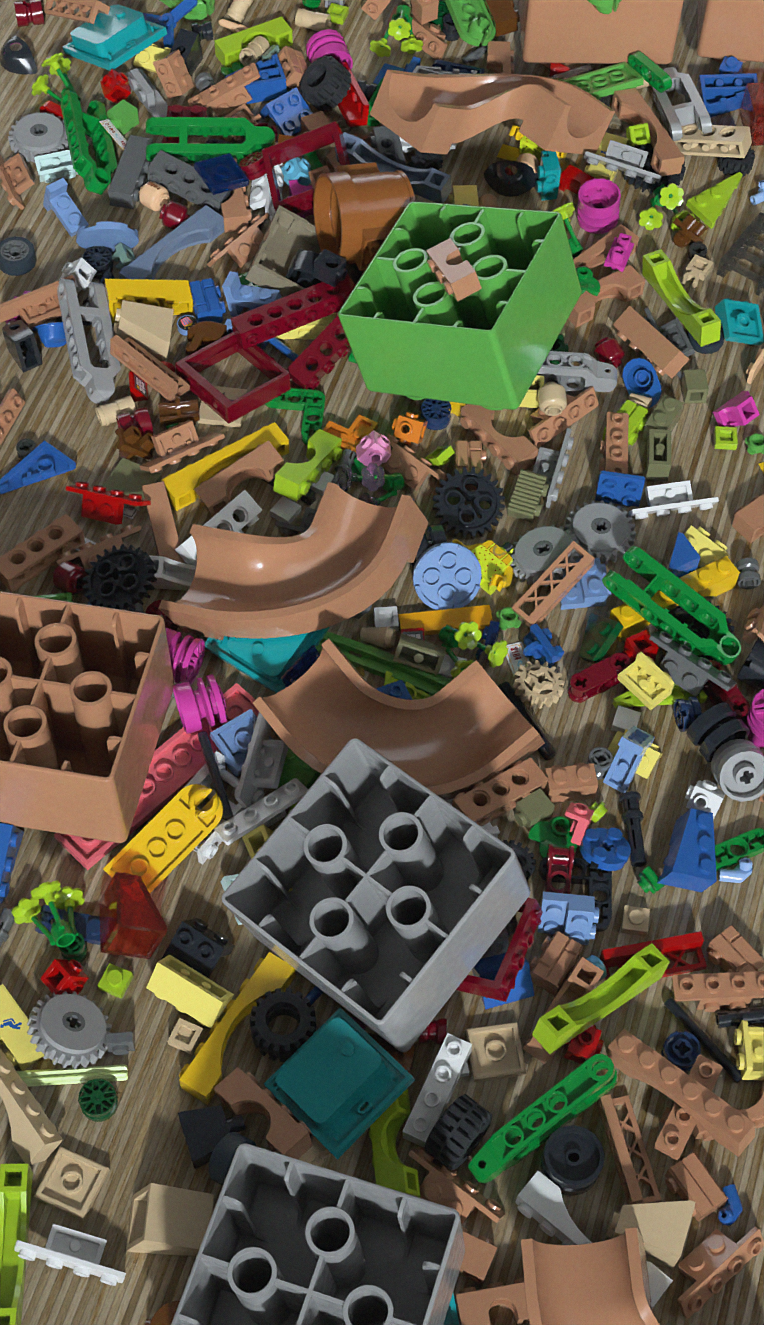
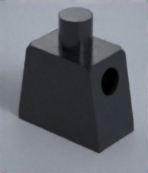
[169,28,203,76]
[2,320,42,373]
[178,1106,246,1169]

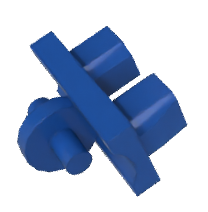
[523,624,564,668]

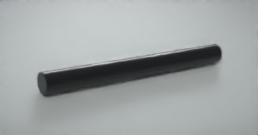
[197,731,234,820]
[664,997,742,1083]

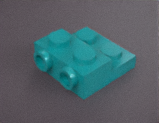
[535,150,561,201]
[715,298,764,346]

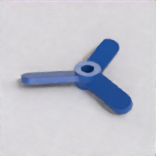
[143,0,198,49]

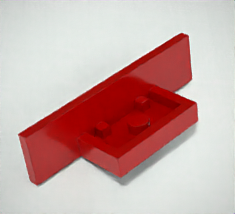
[66,482,151,525]

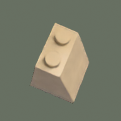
[113,300,174,362]
[126,1183,216,1256]
[606,1200,696,1270]

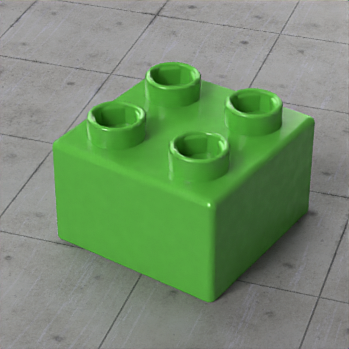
[338,202,582,410]

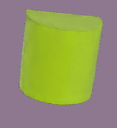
[626,123,651,147]

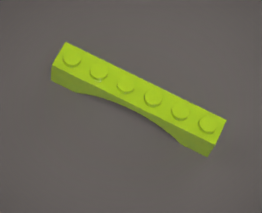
[642,249,721,347]
[532,943,670,1054]
[0,1164,33,1325]

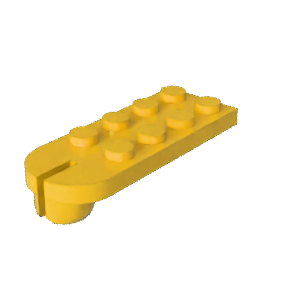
[103,784,223,904]

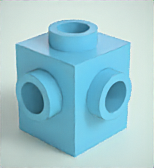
[281,157,311,186]

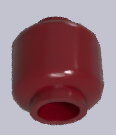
[159,201,190,230]
[593,337,625,368]
[53,561,87,595]

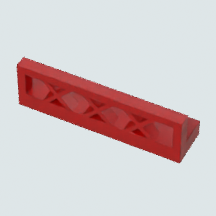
[337,62,370,127]
[599,931,707,981]

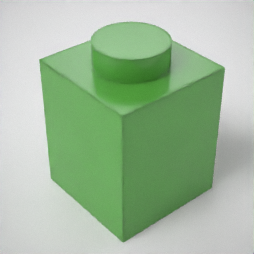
[107,99,139,136]

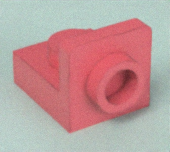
[565,802,594,846]

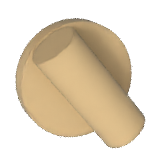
[629,393,652,409]

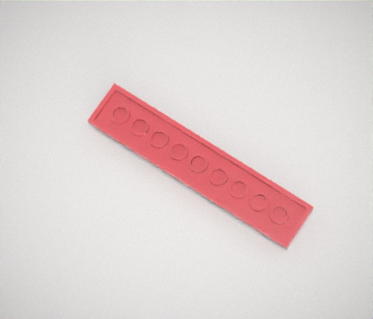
[54,683,259,870]

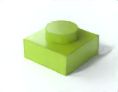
[326,3,349,25]
[714,426,738,450]
[424,445,455,467]
[97,963,134,999]

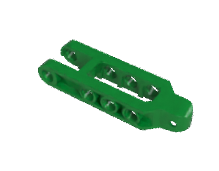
[61,90,118,195]
[146,117,275,163]
[602,546,741,665]
[468,1054,618,1183]

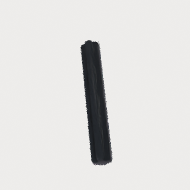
[498,681,556,760]

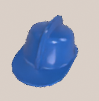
[32,322,66,348]
[622,358,662,408]

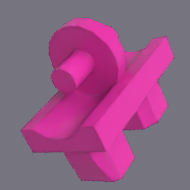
[604,233,634,272]

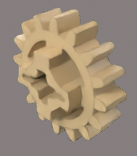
[512,660,565,709]

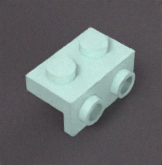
[34,150,79,183]

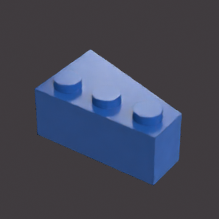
[225,53,287,104]
[696,73,759,118]
[657,808,717,892]
[0,823,24,903]

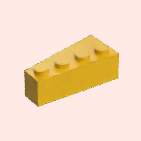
[105,279,193,323]

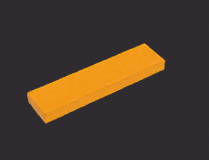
[398,605,493,635]

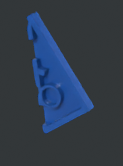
[0,441,76,495]

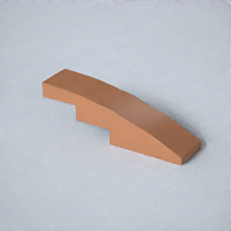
[142,481,184,563]

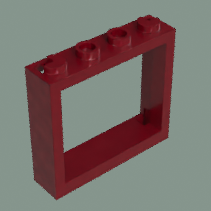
[262,121,350,214]
[175,332,291,424]
[456,898,543,1002]

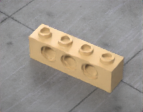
[674,124,752,158]

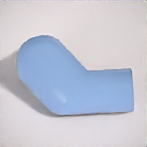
[750,180,764,205]
[718,858,753,883]

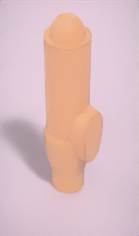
[218,19,248,33]

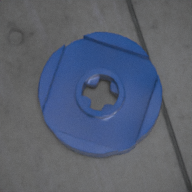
[580,828,631,871]

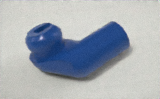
[718,1184,743,1225]

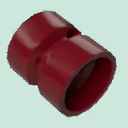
[14,0,44,27]
[116,407,154,437]

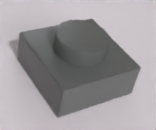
[106,1032,135,1055]

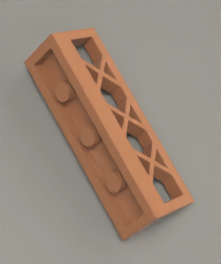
[43,0,110,24]
[110,335,190,402]
[512,541,595,629]
[597,1094,661,1205]

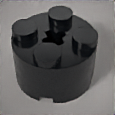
[285,249,323,288]
[737,637,764,691]

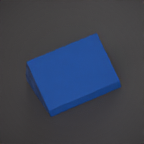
[668,532,701,578]
[472,952,535,1010]

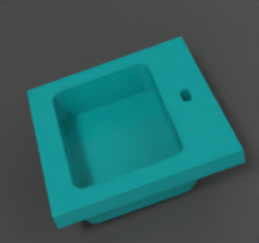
[62,4,167,71]
[205,626,331,694]
[264,1008,415,1160]

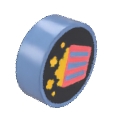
[177,315,198,336]

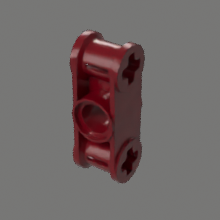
[568,653,631,703]
[703,660,750,722]
[545,844,574,894]

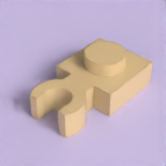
[682,254,714,288]

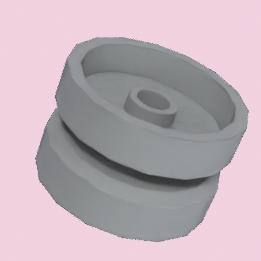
[711,739,764,802]

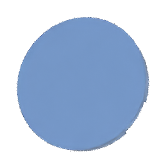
[76,221,139,252]
[412,542,481,610]

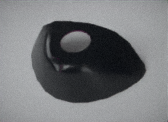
[0,36,38,75]
[484,161,539,197]

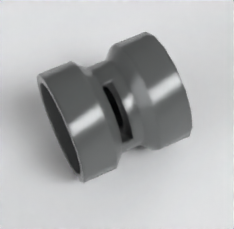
[194,72,215,93]
[736,558,761,589]
[587,747,613,780]

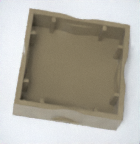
[245,205,321,298]

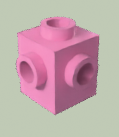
[356,430,391,471]

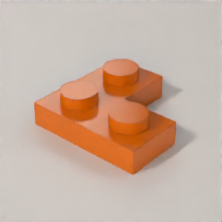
[323,414,378,457]

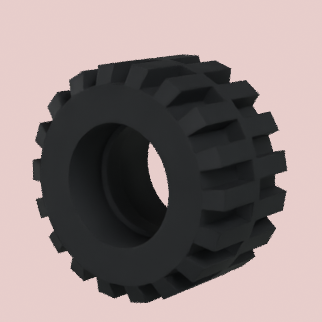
[299,56,352,111]
[250,988,316,1062]
[425,1094,492,1170]

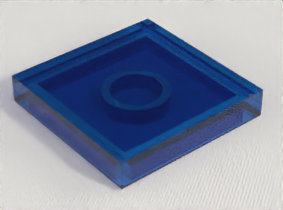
[194,153,249,195]

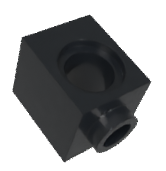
[313,249,348,287]

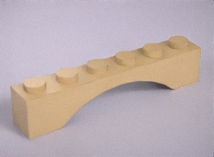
[0,1048,63,1165]

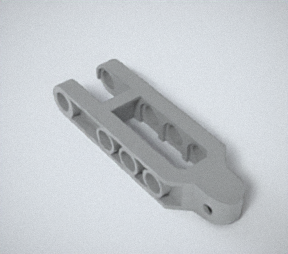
[652,67,712,141]
[57,279,121,405]
[537,351,617,397]

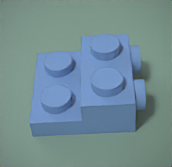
[555,558,611,610]
[210,709,273,777]
[538,892,599,945]

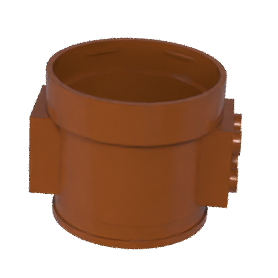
[313,162,416,270]

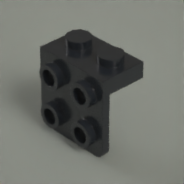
[161,918,235,978]

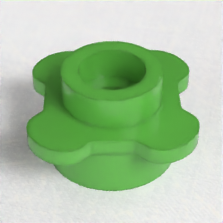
[745,434,764,455]
[496,607,521,630]

